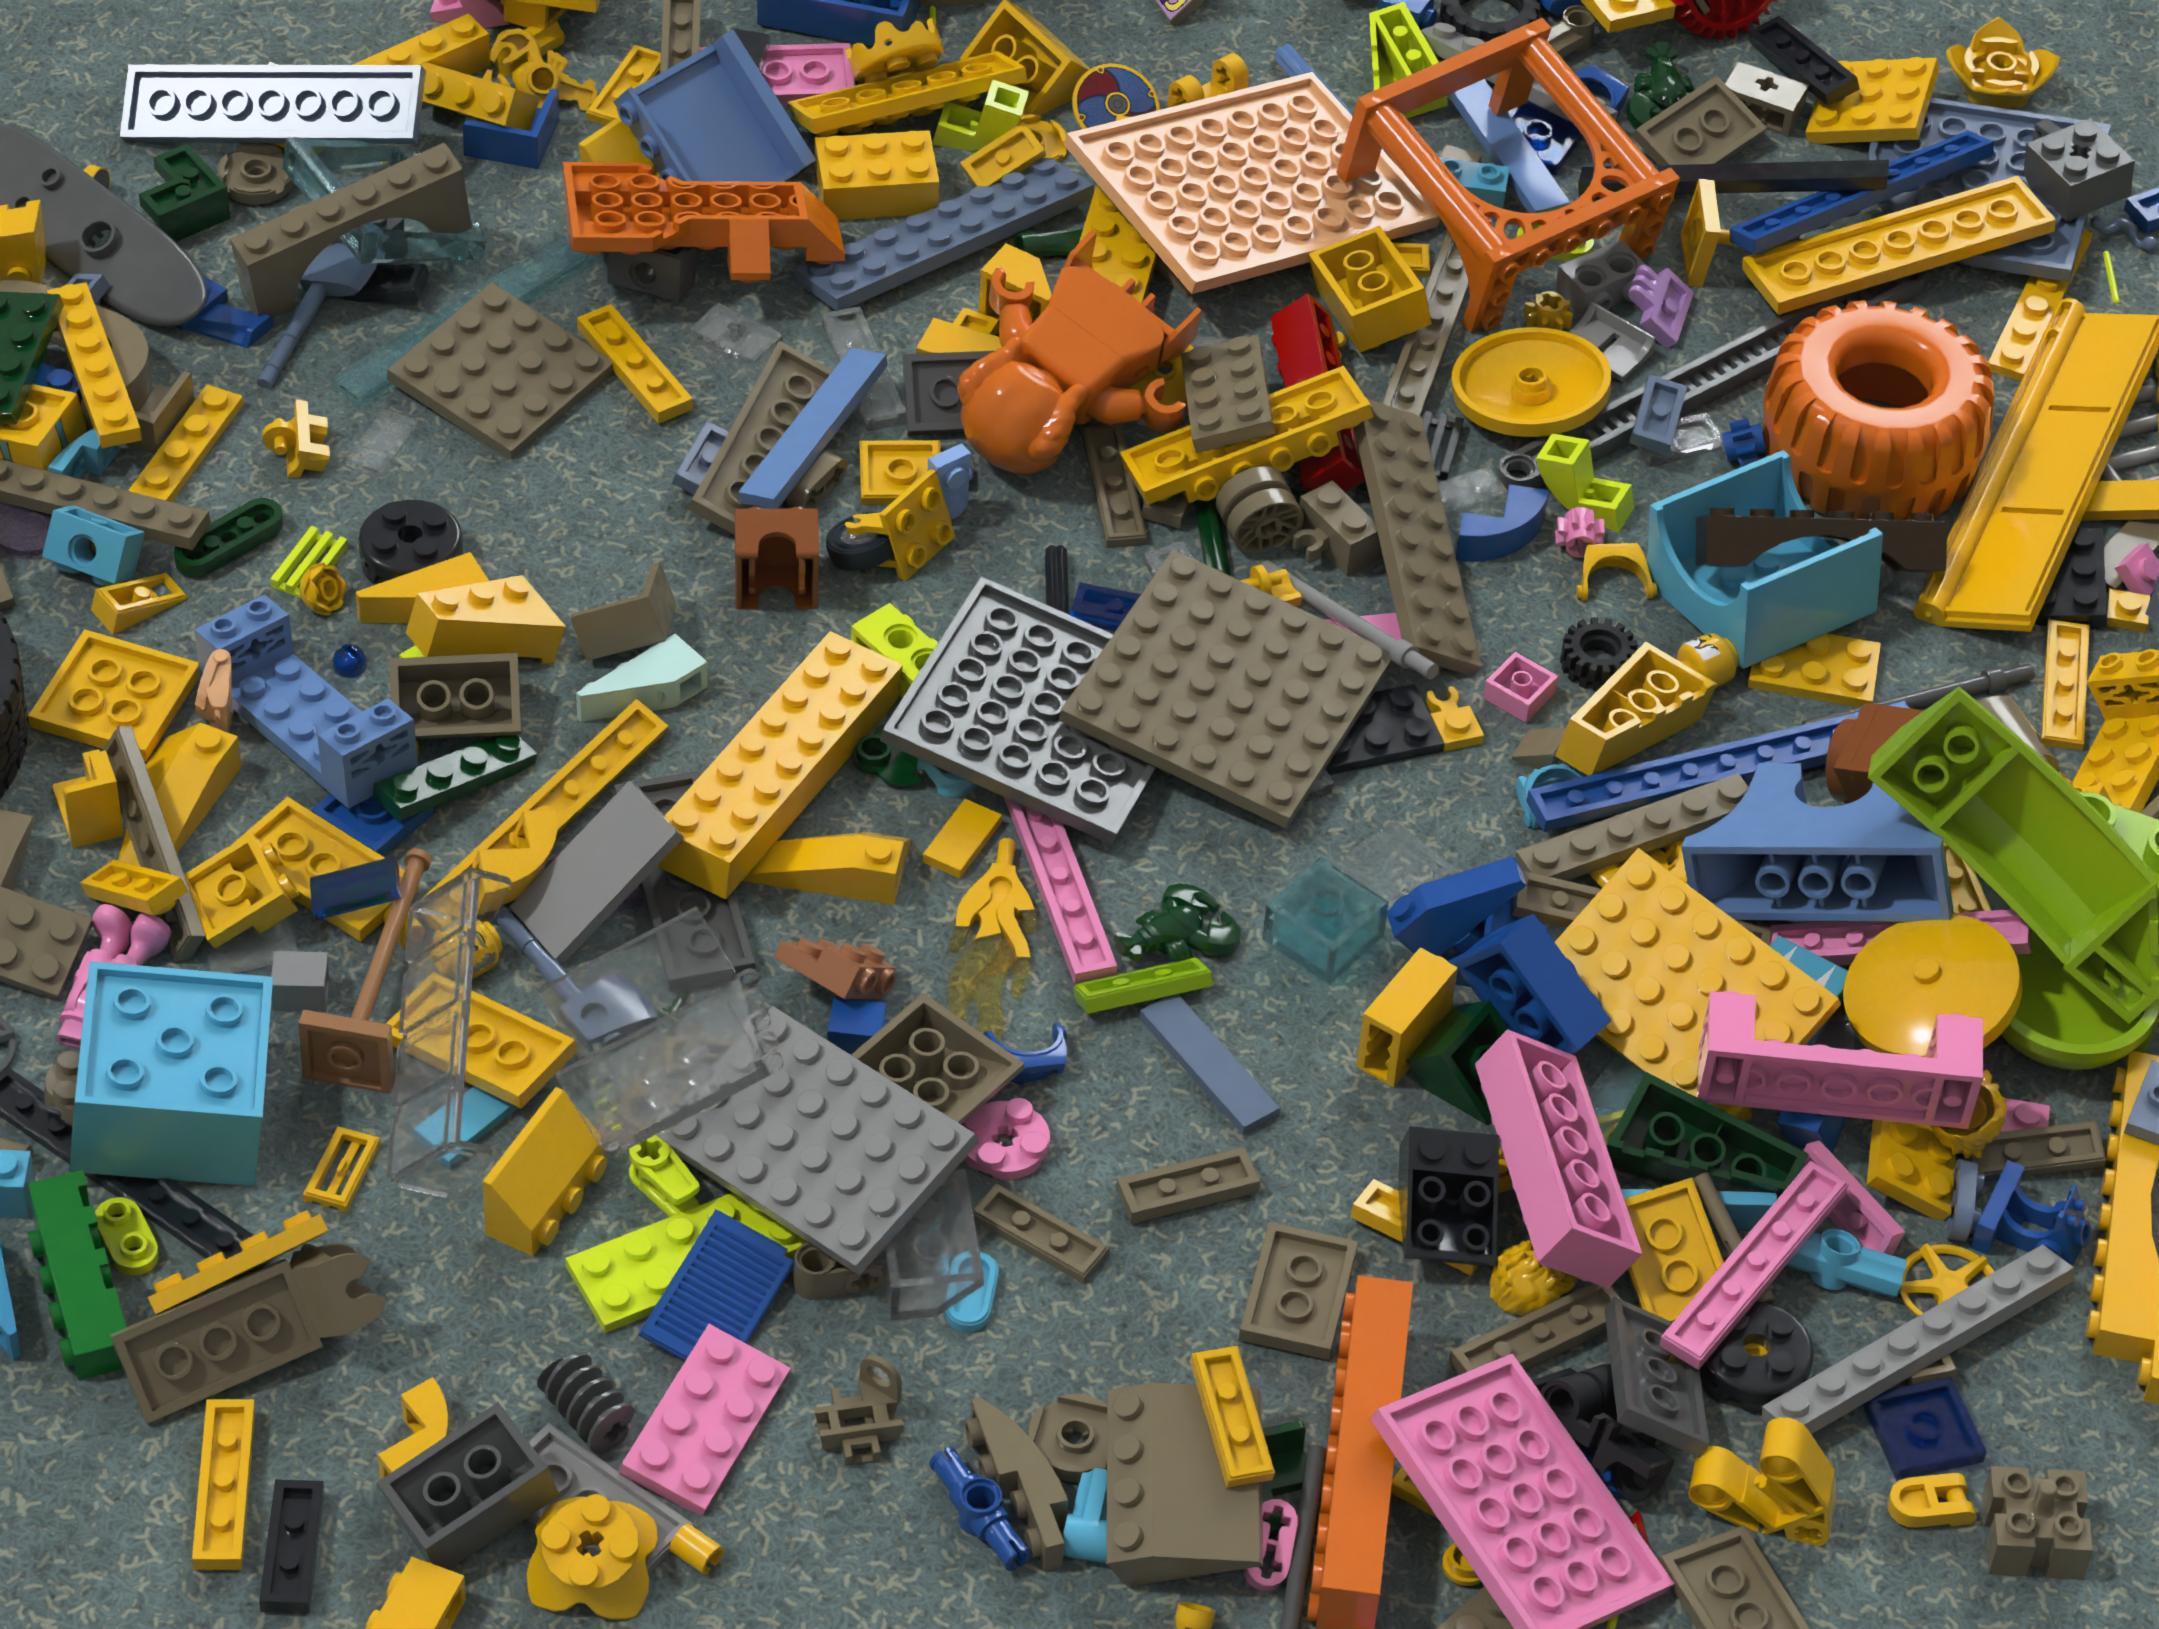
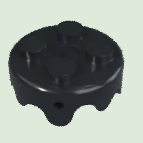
[358,500,463,584]
[1699,1301,1814,1412]

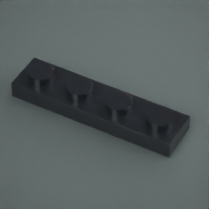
[1748,16,1860,106]

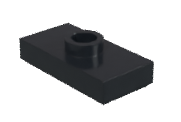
[344,264,430,302]

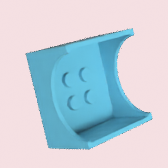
[1647,450,1883,669]
[69,961,273,1186]

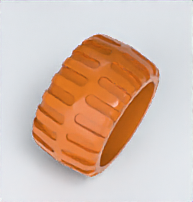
[1763,301,1995,520]

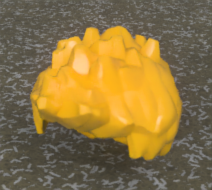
[1929,1069,2007,1159]
[1489,1240,1578,1316]

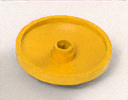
[1452,327,1611,437]
[1843,914,2023,1057]

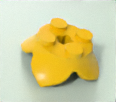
[1946,17,2061,108]
[526,1494,658,1620]

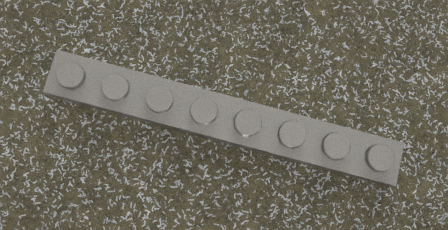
[1762,1244,2074,1434]

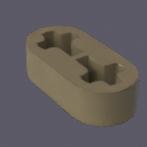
[786,451,848,508]

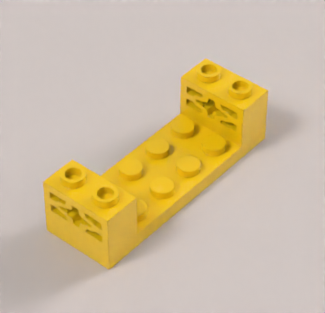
[2072,649,2159,813]

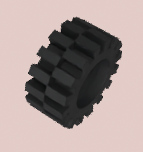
[1560,617,1638,691]

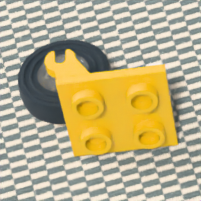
[826,469,956,581]

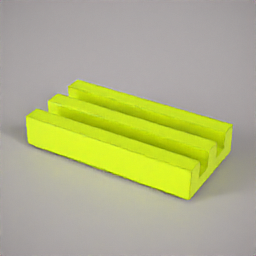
[270,526,348,598]

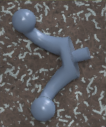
[2090,215,2157,251]

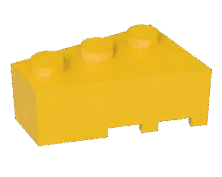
[405,575,566,664]

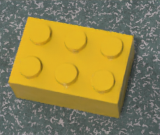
[814,130,939,220]
[1308,225,1432,353]

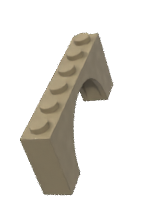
[230,142,472,317]

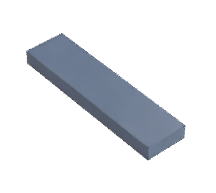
[1139,994,1280,1135]

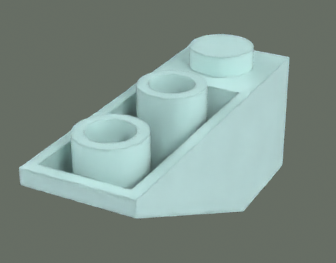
[576,634,708,722]

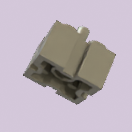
[1982,1466,2093,1580]

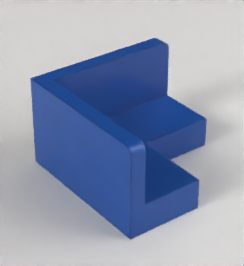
[463,89,559,169]

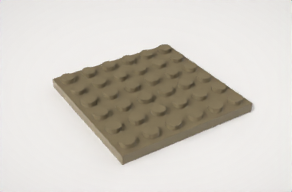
[1059,549,1393,829]

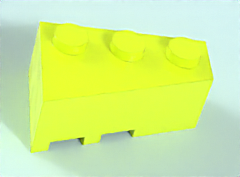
[1369,2,1448,119]

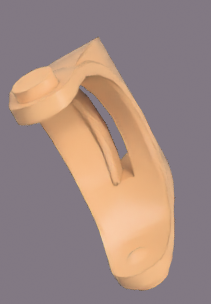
[195,649,234,733]

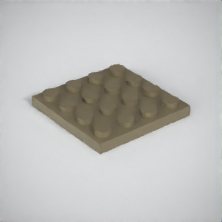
[387,282,613,459]

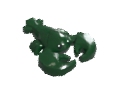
[1626,41,1694,129]
[1113,883,1241,961]

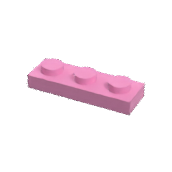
[1803,1140,1905,1256]

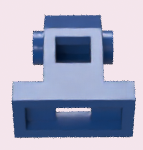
[1971,1160,2091,1265]

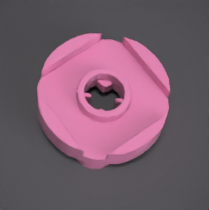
[963,1098,1050,1180]

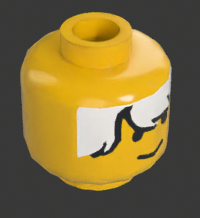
[1677,633,1739,689]

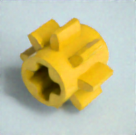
[1523,291,1573,331]

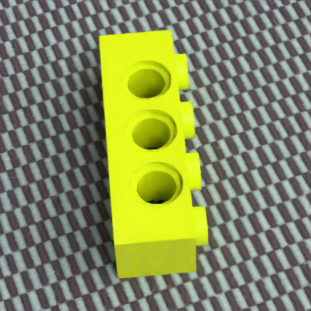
[851,603,938,698]

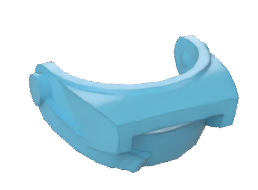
[1515,763,1585,829]

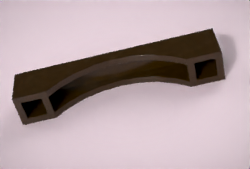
[1696,508,1947,572]

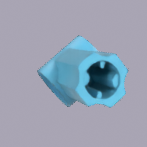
[1063,1468,1107,1564]

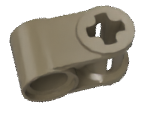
[792,1242,885,1300]

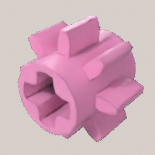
[1555,507,1606,558]

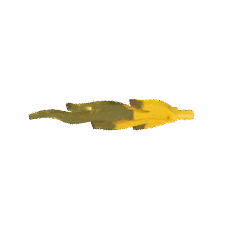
[947,838,1036,1041]

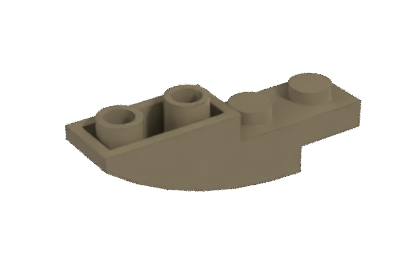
[964,1397,1068,1572]

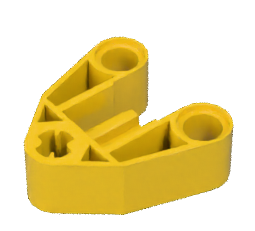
[1688,1417,1836,1546]

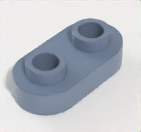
[1946,1159,1984,1242]

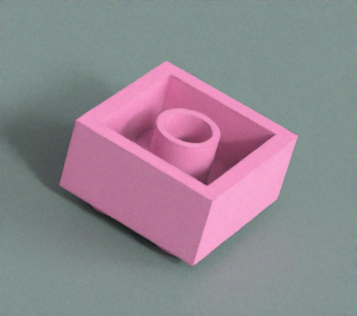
[1483,652,1558,723]

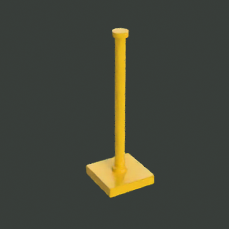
[1680,179,1803,287]

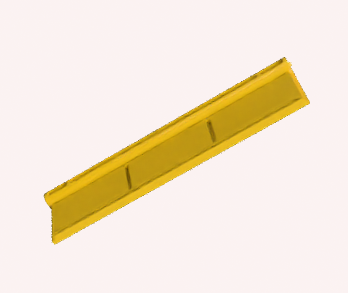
[1913,298,2159,632]

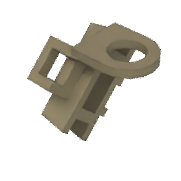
[814,1354,904,1466]

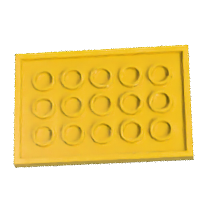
[1555,848,1841,1119]

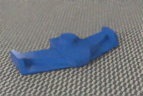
[175,275,274,348]

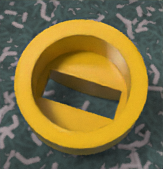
[1175,1602,1216,1629]

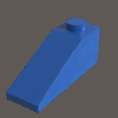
[1386,856,1527,956]

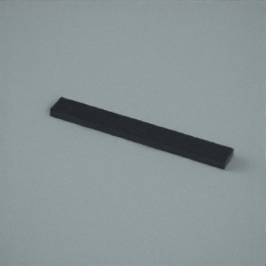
[1578,160,1889,196]
[0,1066,268,1280]

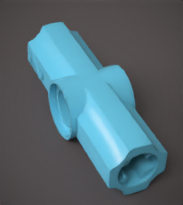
[1786,1229,1907,1298]

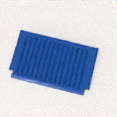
[638,1209,794,1361]

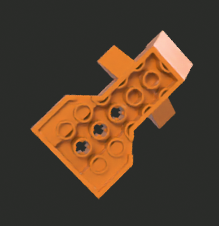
[562,162,845,283]

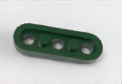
[174,498,283,577]

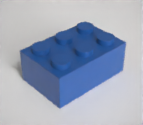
[1453,913,1611,1054]

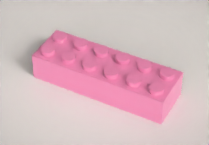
[1475,1029,1642,1288]

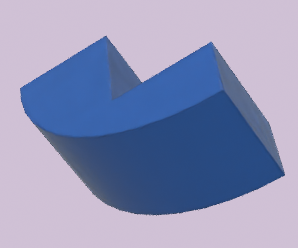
[1456,484,1549,562]

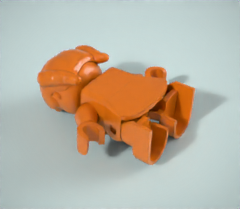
[957,230,1202,475]

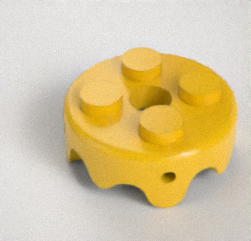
[844,17,944,84]

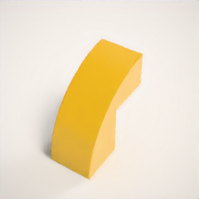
[470,810,558,910]
[378,1377,449,1480]

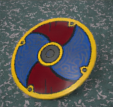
[1072,63,1160,129]

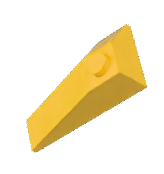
[118,723,241,866]
[743,832,911,905]

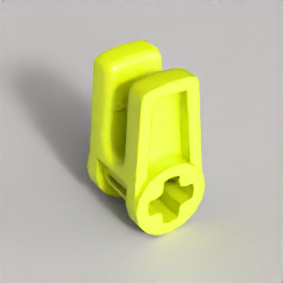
[629,1133,700,1217]

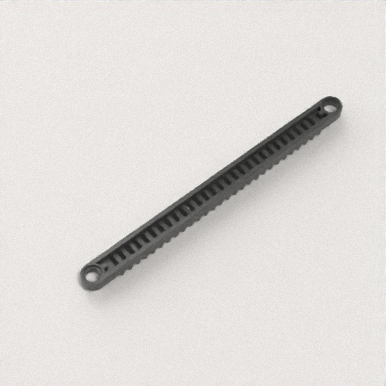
[1497,270,1927,493]

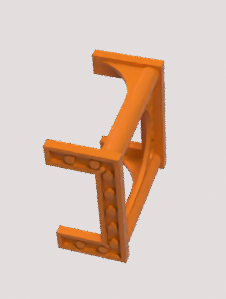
[1336,18,1680,333]

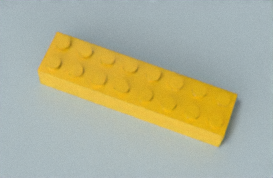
[657,631,903,899]

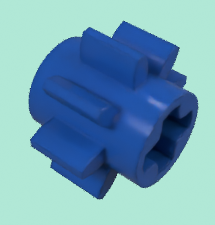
[1721,418,1768,468]

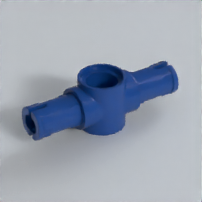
[929,1447,1032,1571]

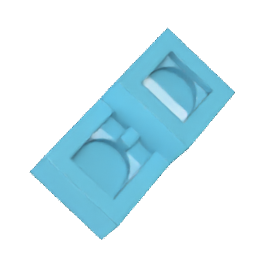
[48,428,120,479]

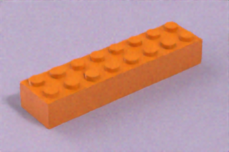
[1307,1275,1413,1629]

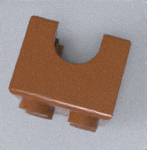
[735,507,819,609]

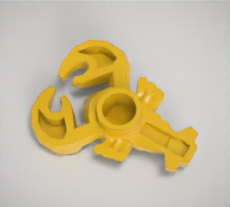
[482,28,598,111]

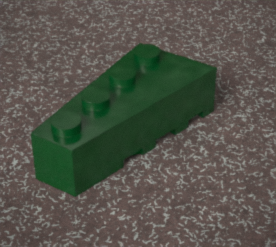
[1606,1072,1809,1199]

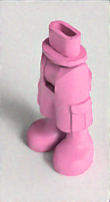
[56,904,171,1049]

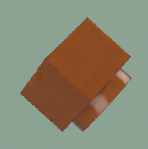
[1826,703,1924,803]

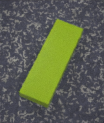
[1073,957,1213,1014]

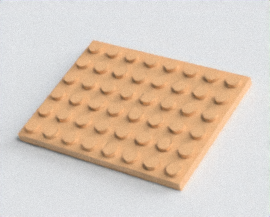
[1064,72,1440,294]

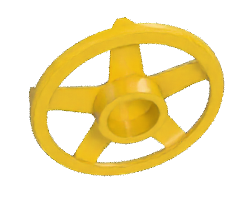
[1899,1243,1994,1317]

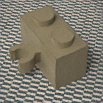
[1292,480,1381,576]

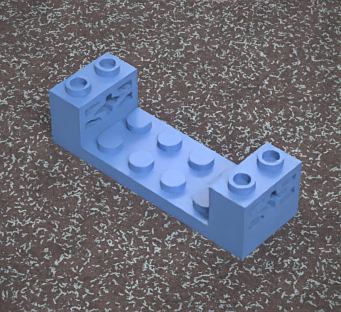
[194,594,418,809]

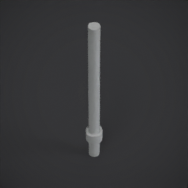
[1261,560,1439,679]

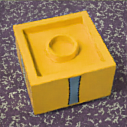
[0,384,87,471]

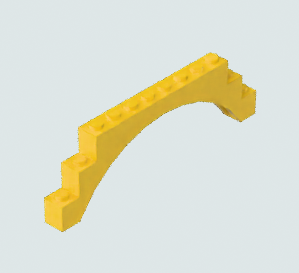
[2085,1051,2159,1404]

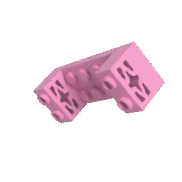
[1697,991,1983,1129]

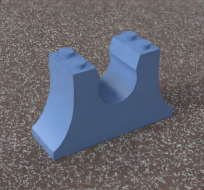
[1681,763,1954,922]

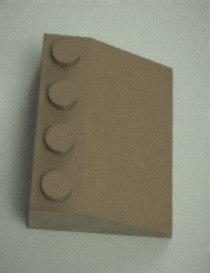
[851,993,1025,1125]
[1106,1382,1263,1585]

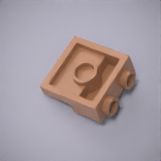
[774,938,897,999]

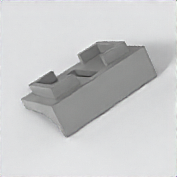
[1569,301,1656,382]

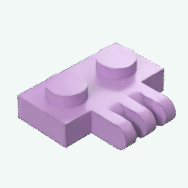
[1628,265,1694,348]

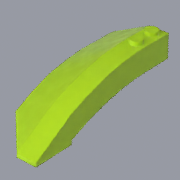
[1868,686,2159,1024]

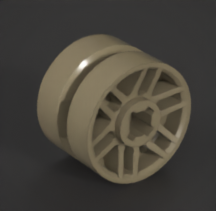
[1216,466,1304,554]

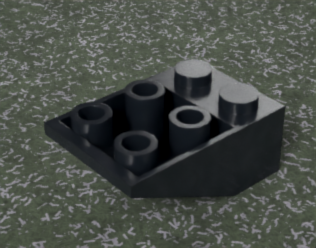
[1398,1126,1499,1267]

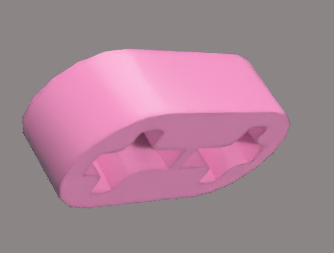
[1244,1499,1298,1591]

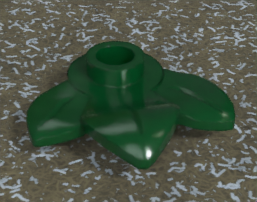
[852,723,922,788]

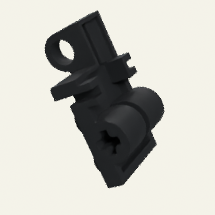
[1532,1364,1675,1501]

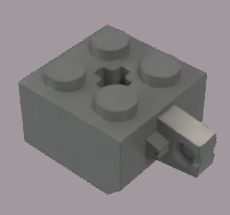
[2023,118,2135,222]

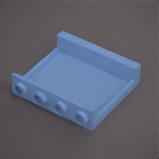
[614,29,816,182]

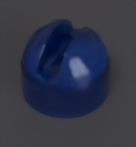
[333,644,367,678]

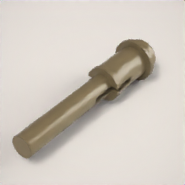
[1693,1172,1777,1304]

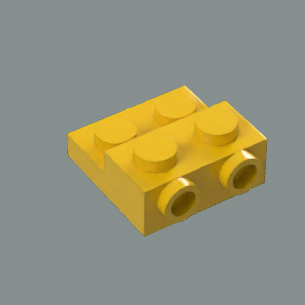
[184,832,299,949]

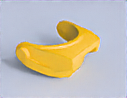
[1576,543,1657,601]

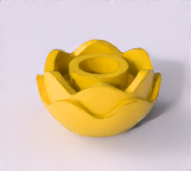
[299,562,346,615]

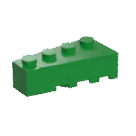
[27,1170,126,1381]

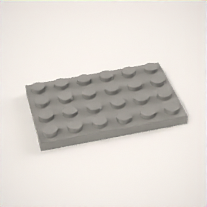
[654,1006,978,1276]

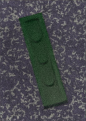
[373,735,537,821]

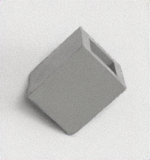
[271,951,330,1012]

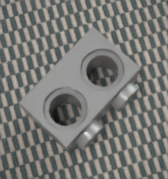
[1555,240,1646,319]

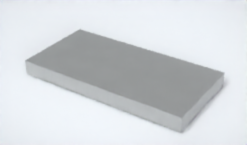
[509,780,684,964]
[526,1423,693,1574]

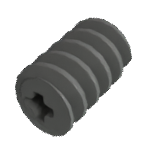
[537,1352,635,1455]

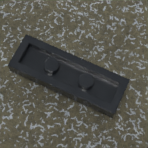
[259,1479,325,1614]

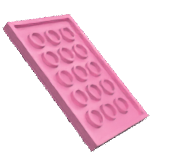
[1370,1353,1675,1629]

